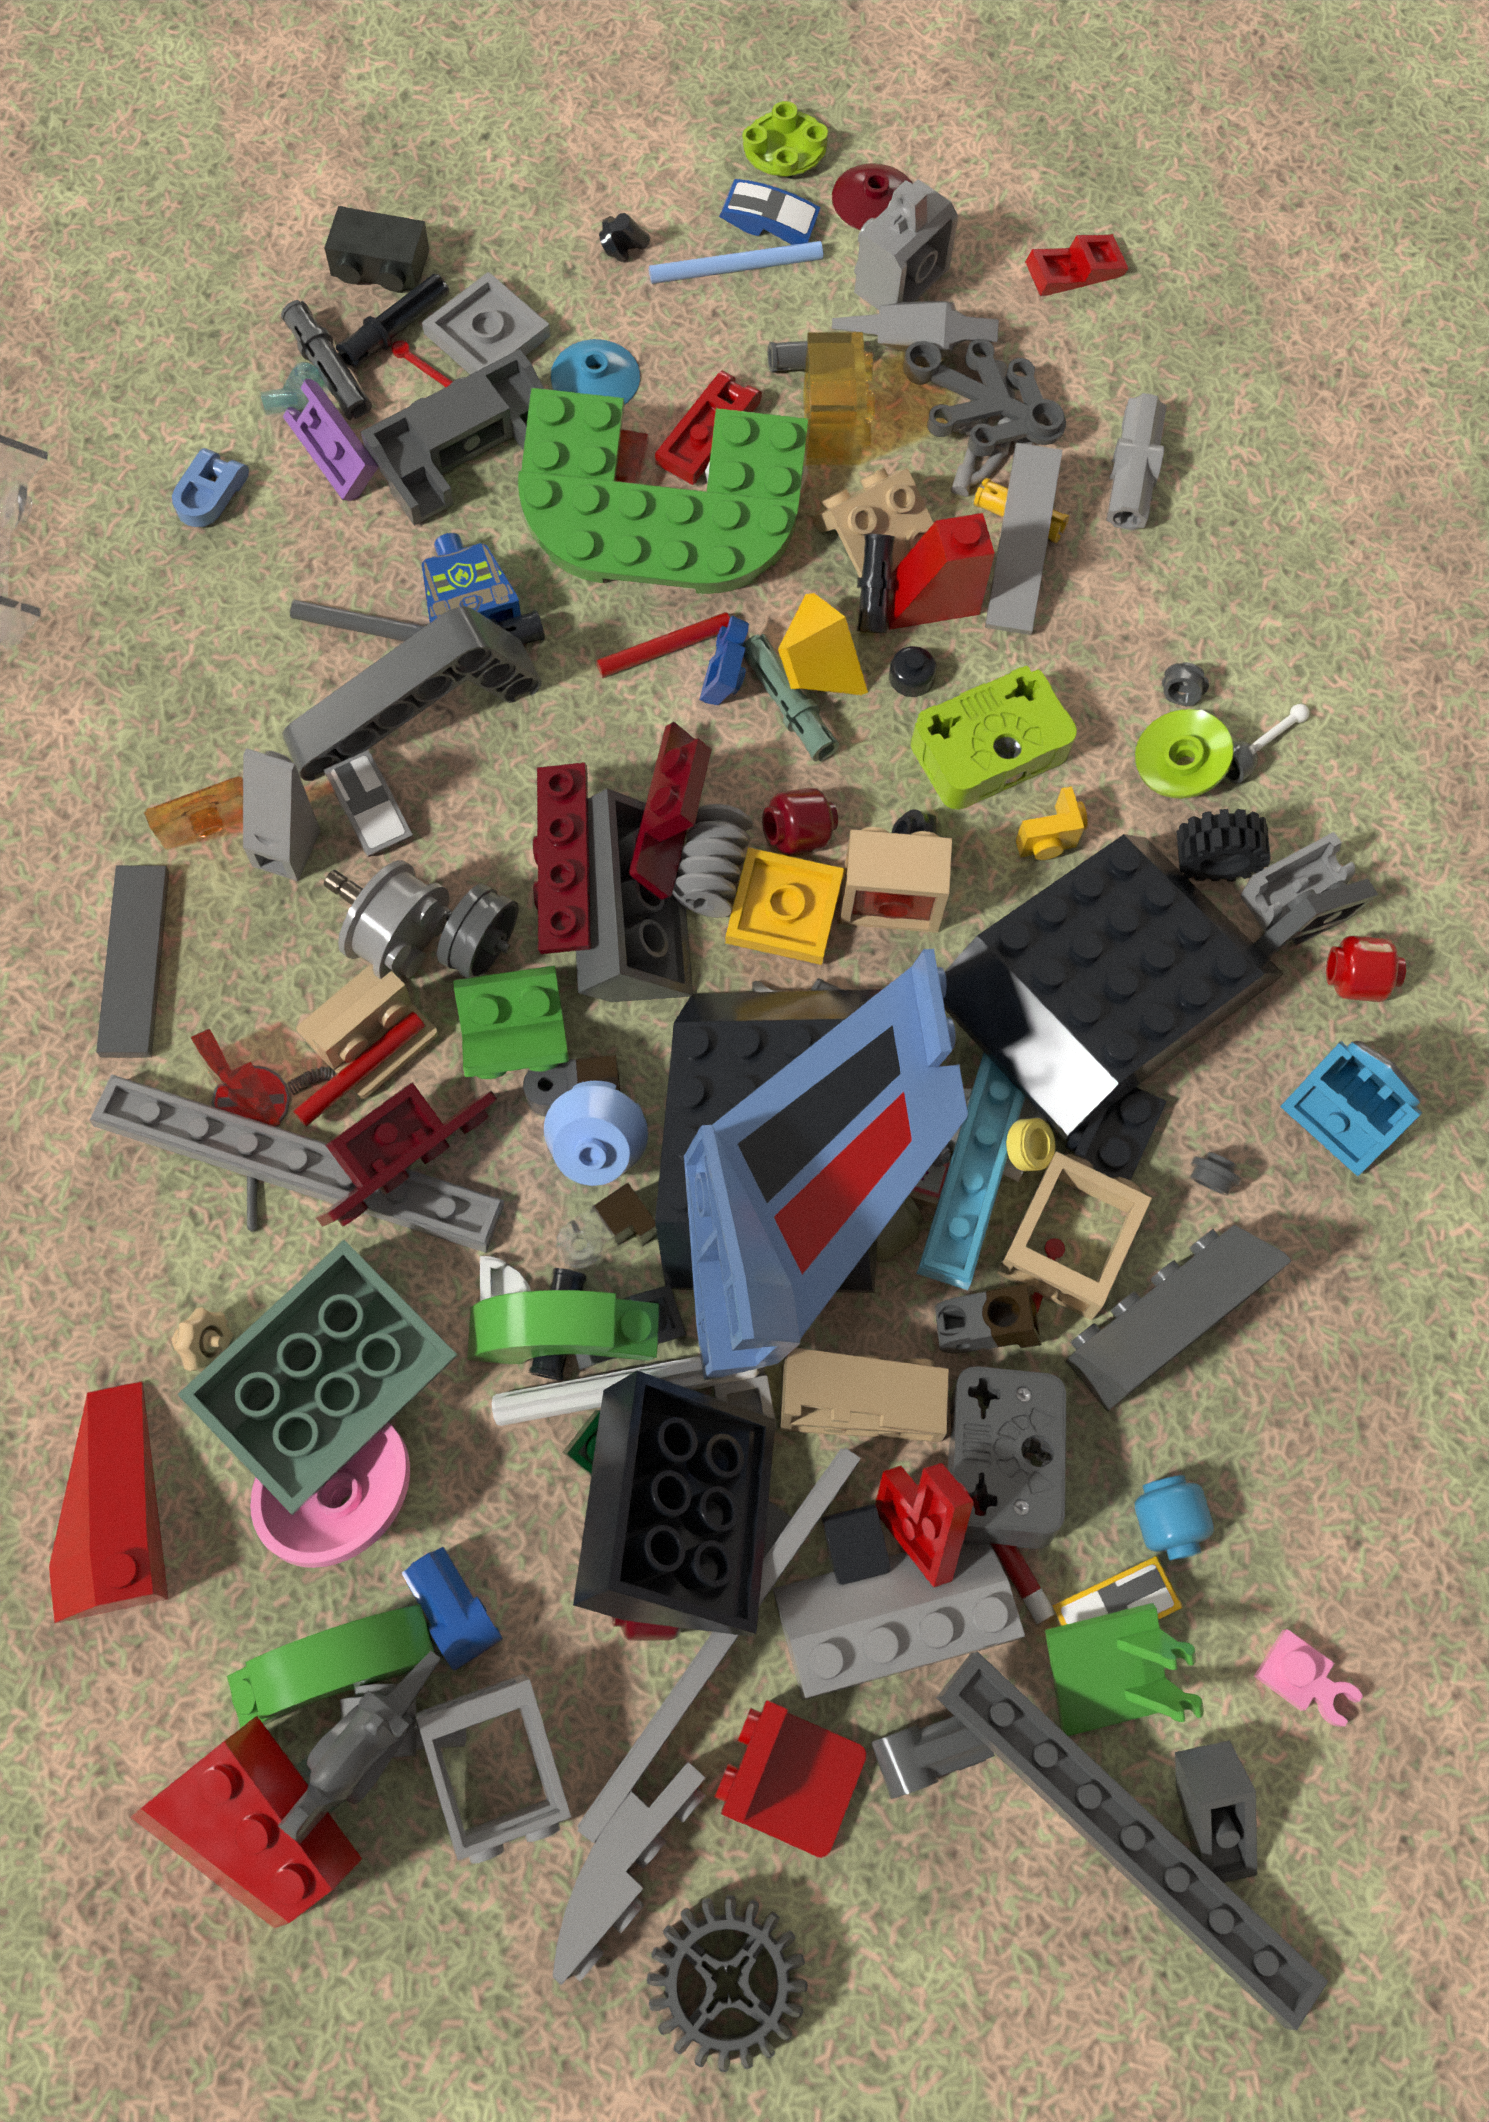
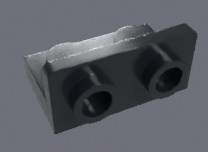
[1065,1087,1167,1181]

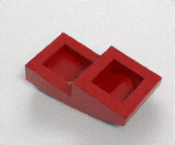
[1025,234,1129,296]

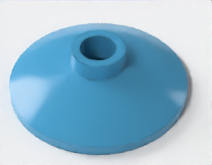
[551,339,640,405]

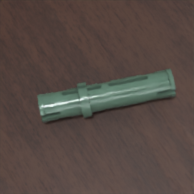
[742,634,839,762]

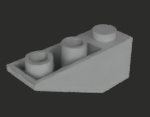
[243,748,321,881]

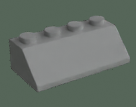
[773,1542,1025,1701]

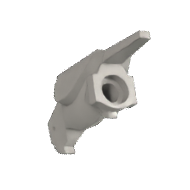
[832,301,999,357]

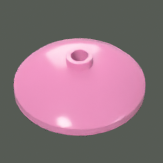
[250,1423,410,1568]

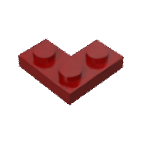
[875,1463,974,1588]

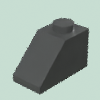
[1175,1740,1257,1883]

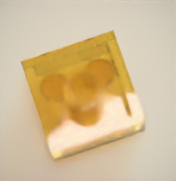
[803,332,875,465]

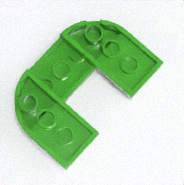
[518,388,808,594]

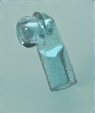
[260,362,320,415]

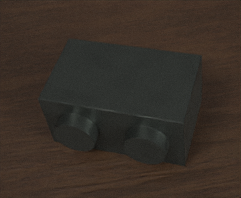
[324,206,429,292]

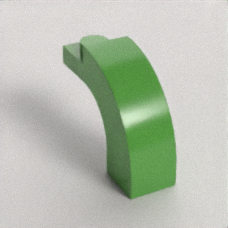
[467,1290,659,1364]
[227,1604,435,1728]

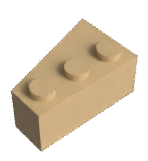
[780,1348,949,1442]

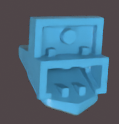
[1280,1041,1422,1176]

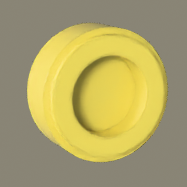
[1006,1118,1055,1171]

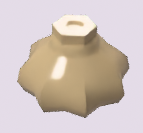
[171,1307,234,1372]

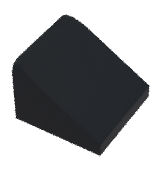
[821,1504,891,1585]

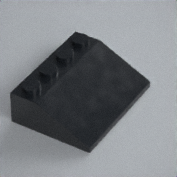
[573,1370,776,1637]

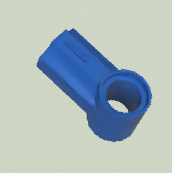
[402,1547,503,1671]

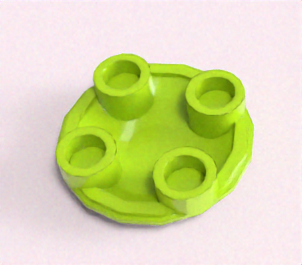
[742,101,828,177]

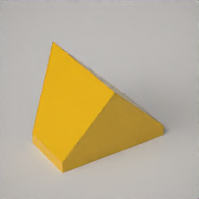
[778,593,868,696]

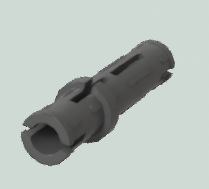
[281,300,372,421]

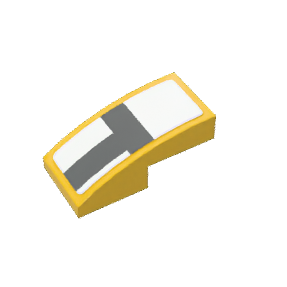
[1052,1556,1183,1625]

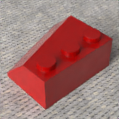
[130,1716,362,1928]

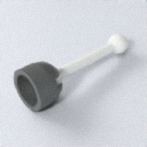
[1225,704,1309,784]

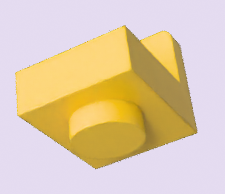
[1015,786,1088,860]

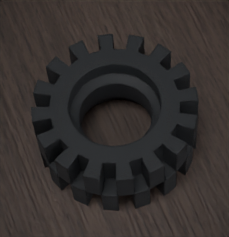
[1177,809,1271,882]

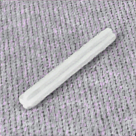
[492,1356,758,1426]

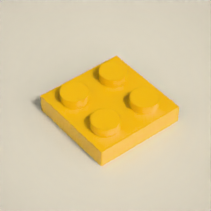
[725,847,844,965]

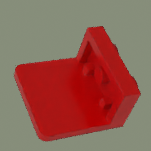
[715,1700,866,1858]

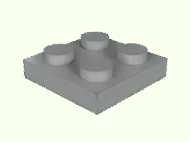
[422,272,550,374]

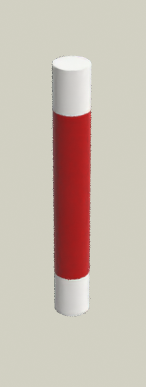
[972,1490,1056,1624]

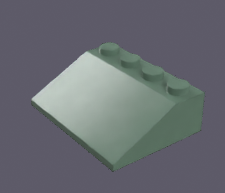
[177,1240,457,1515]

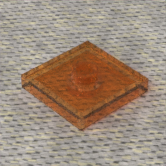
[144,776,243,850]

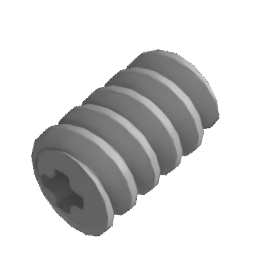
[672,804,753,918]

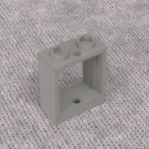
[414,1674,571,1864]

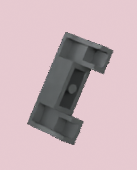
[361,349,544,526]

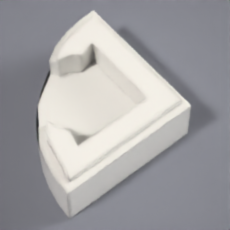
[480,1256,531,1301]

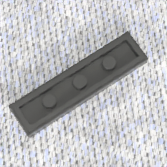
[96,865,169,1058]

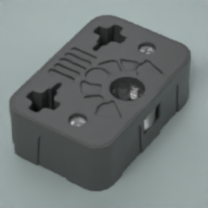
[948,1366,1066,1549]

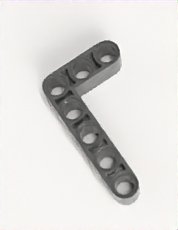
[282,607,542,781]

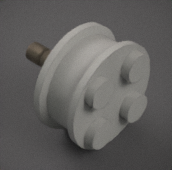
[323,860,453,979]

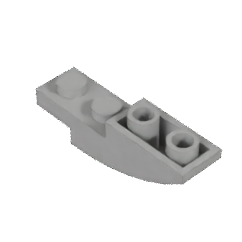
[553,1762,706,1985]

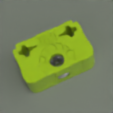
[910,666,1077,810]

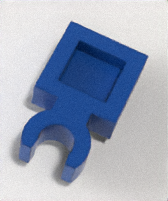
[699,616,749,705]

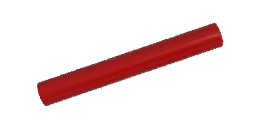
[596,612,730,678]
[293,1011,426,1127]

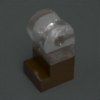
[556,1183,657,1274]

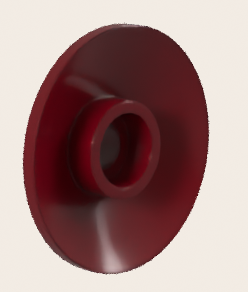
[832,163,913,230]

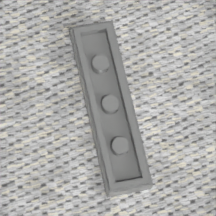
[985,443,1063,635]

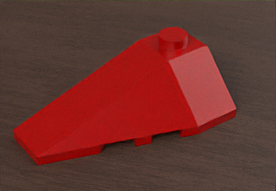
[49,1381,169,1623]

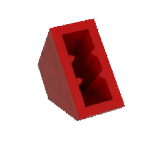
[887,513,995,630]

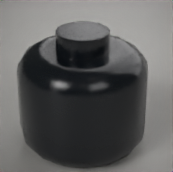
[889,646,937,697]

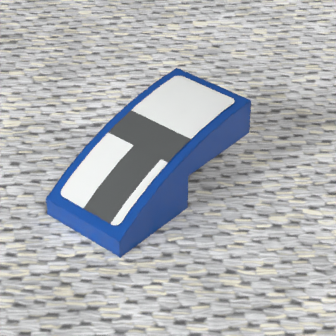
[719,179,821,245]

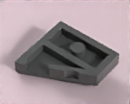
[1254,879,1379,959]

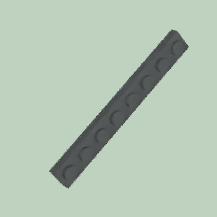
[936,1651,1328,2031]

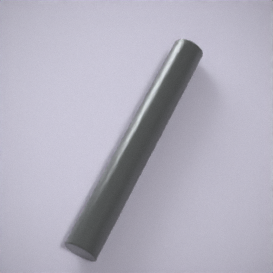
[290,599,425,641]

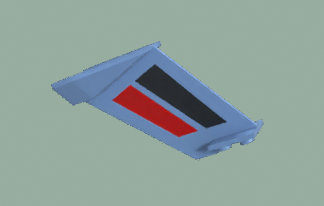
[684,949,968,1380]

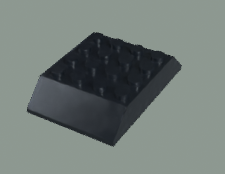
[943,834,1283,1140]
[655,989,882,1293]

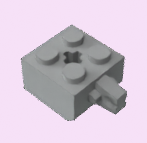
[854,179,958,310]

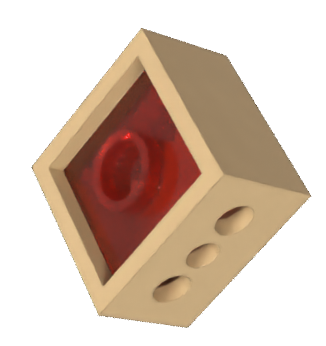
[840,827,952,933]

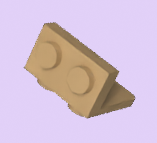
[812,467,933,577]

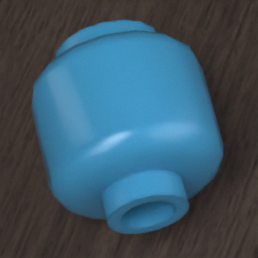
[1134,1475,1214,1561]

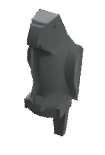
[278,1651,441,1844]

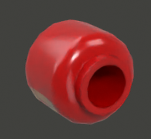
[1326,936,1406,1002]

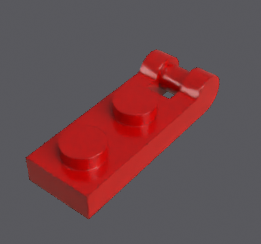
[655,370,762,485]

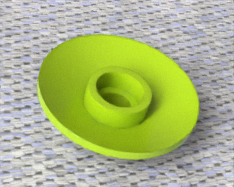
[1135,709,1234,799]

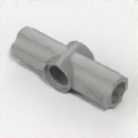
[1106,393,1167,530]

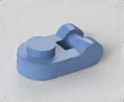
[172,448,249,527]

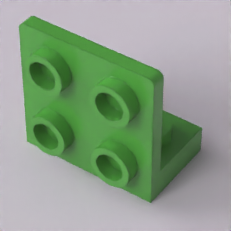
[453,965,569,1079]

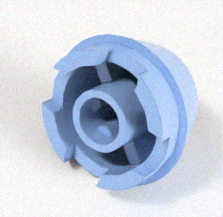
[544,1081,648,1186]

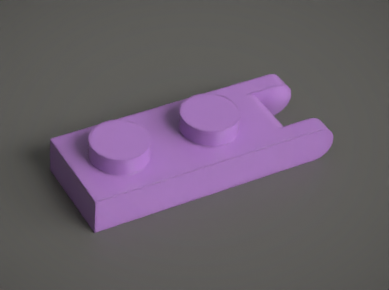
[283,378,379,501]

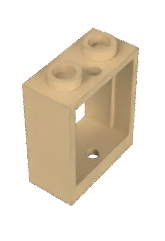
[997,1151,1152,1320]

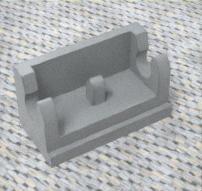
[1240,832,1355,933]

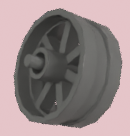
[437,883,519,978]

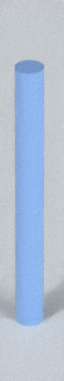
[649,241,823,284]

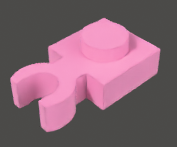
[1254,1629,1363,1727]

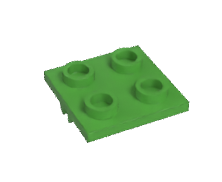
[1045,1603,1204,1736]

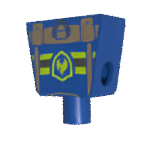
[422,533,521,623]

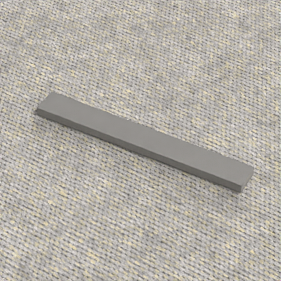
[90,1075,504,1253]
[577,1447,861,1843]

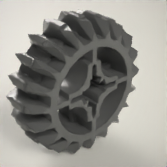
[647,1895,808,2072]

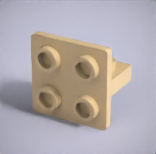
[296,965,438,1099]

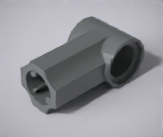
[871,1716,995,1799]

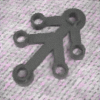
[903,339,1066,457]

